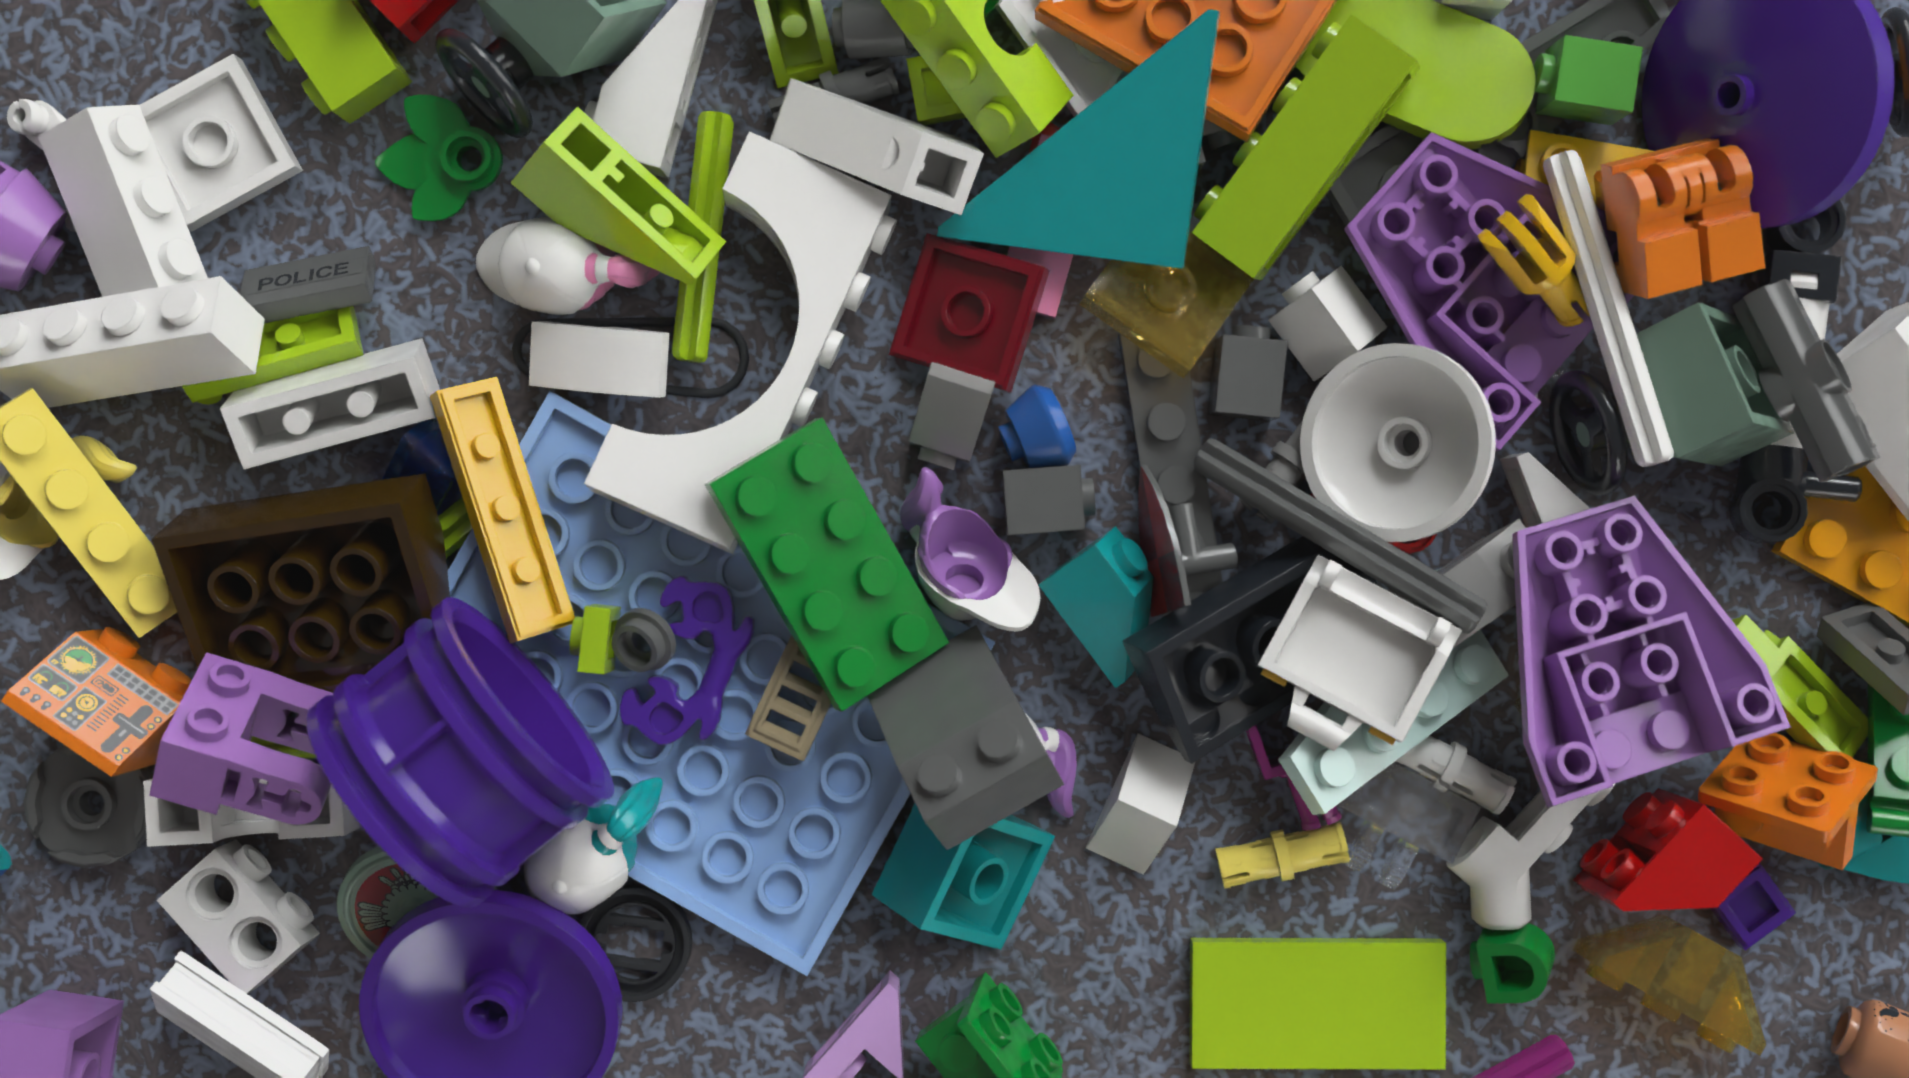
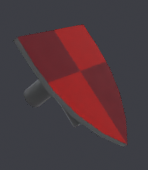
[1138,464,1237,618]

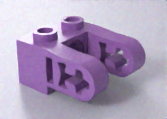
[149,652,334,825]

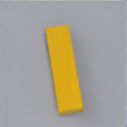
[430,377,575,644]

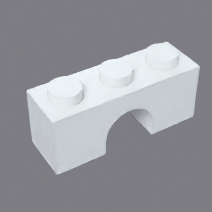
[143,764,362,847]

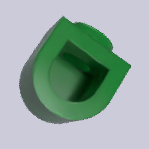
[1470,923,1555,1004]

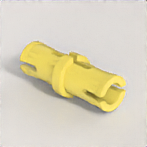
[1215,822,1350,889]

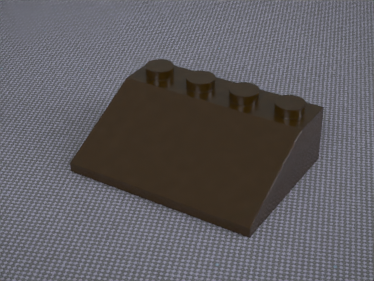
[151,474,450,693]

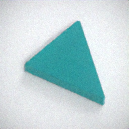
[937,9,1220,269]

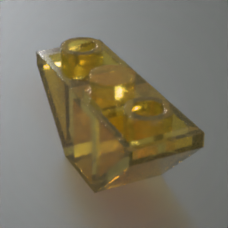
[1572,914,1766,1056]

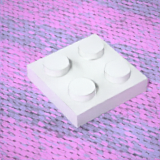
[139,54,303,231]

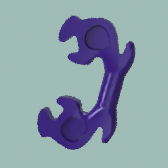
[620,576,755,745]

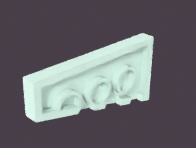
[1278,568,1509,815]

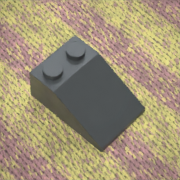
[867,625,1064,850]

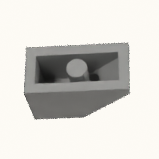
[908,362,995,471]

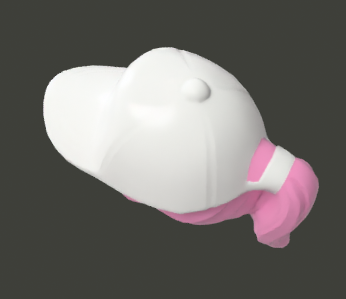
[476,217,659,315]

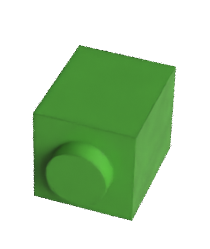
[1534,35,1643,125]

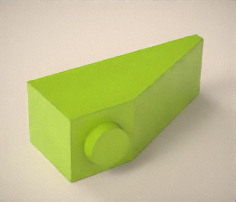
[510,106,726,285]

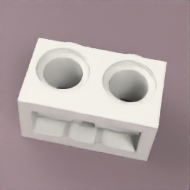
[157,840,320,994]

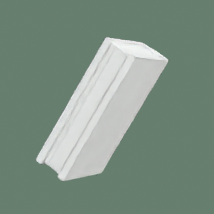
[150,951,329,1078]

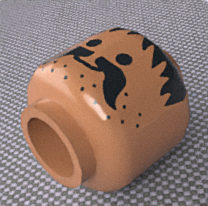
[1830,1000,1909,1078]

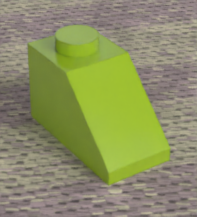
[754,0,839,88]

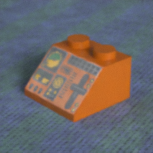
[1,627,192,777]

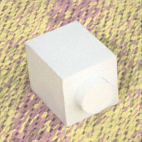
[1268,265,1387,381]

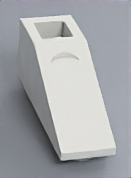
[770,78,984,215]

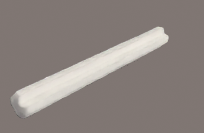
[1543,150,1674,467]

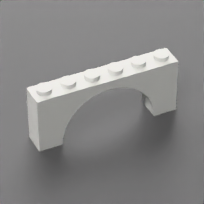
[584,131,897,554]

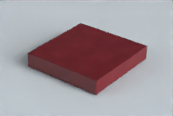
[889,233,1050,393]

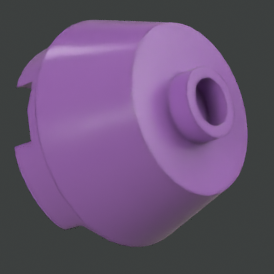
[0,161,68,291]

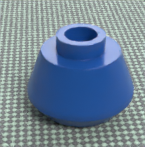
[998,384,1077,468]

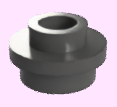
[612,608,676,672]

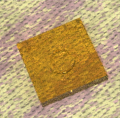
[1079,231,1254,379]

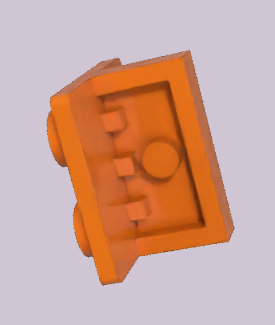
[1698,733,1878,870]

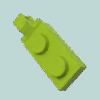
[1732,614,1868,758]

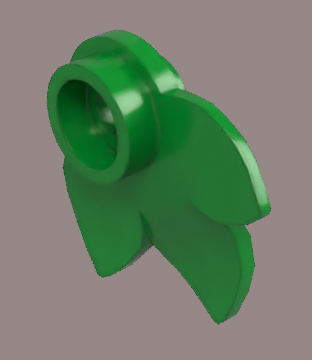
[375,94,503,222]

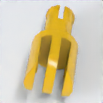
[1477,194,1590,327]

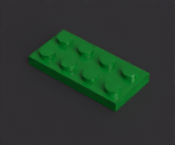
[704,417,949,712]

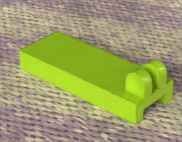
[182,306,364,405]

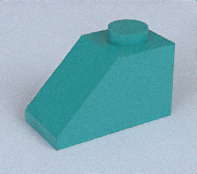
[1038,526,1154,688]

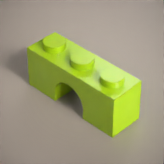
[880,0,1074,158]

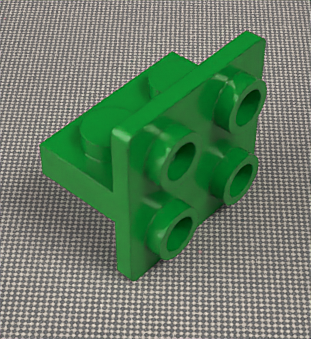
[915,972,1063,1078]

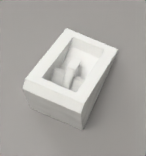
[1086,733,1195,875]

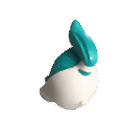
[523,777,663,914]

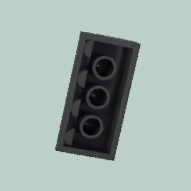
[1122,536,1378,764]

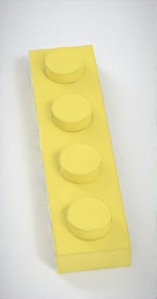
[0,388,177,638]

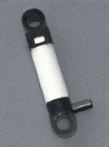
[1729,200,1862,544]

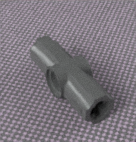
[1732,279,1880,482]

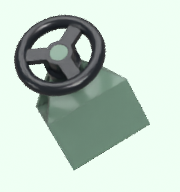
[435,0,667,138]
[1549,302,1794,496]

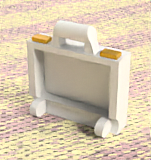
[1258,555,1462,751]

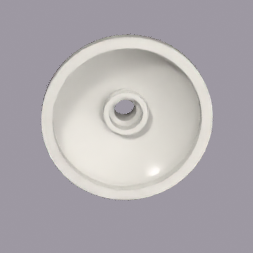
[1300,343,1496,542]

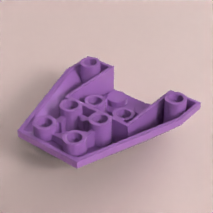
[1344,132,1634,452]
[1512,495,1790,808]

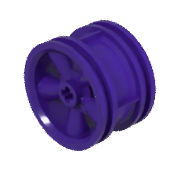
[306,597,614,908]

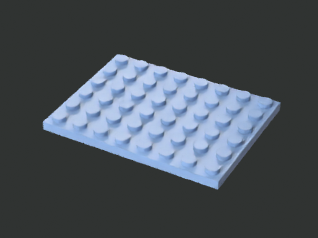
[448,391,995,976]

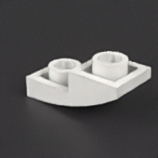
[529,321,669,397]

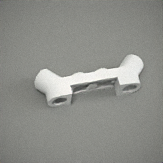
[1446,783,1615,930]

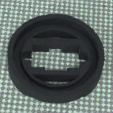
[580,885,692,1002]

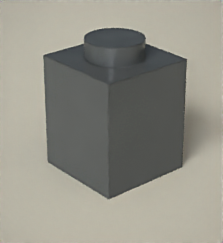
[1208,325,1288,421]
[1001,465,1096,535]

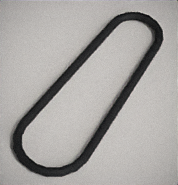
[512,317,750,398]

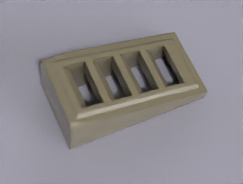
[745,635,831,761]

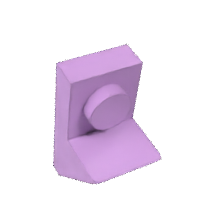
[803,970,904,1078]

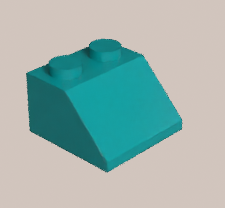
[872,803,1055,950]

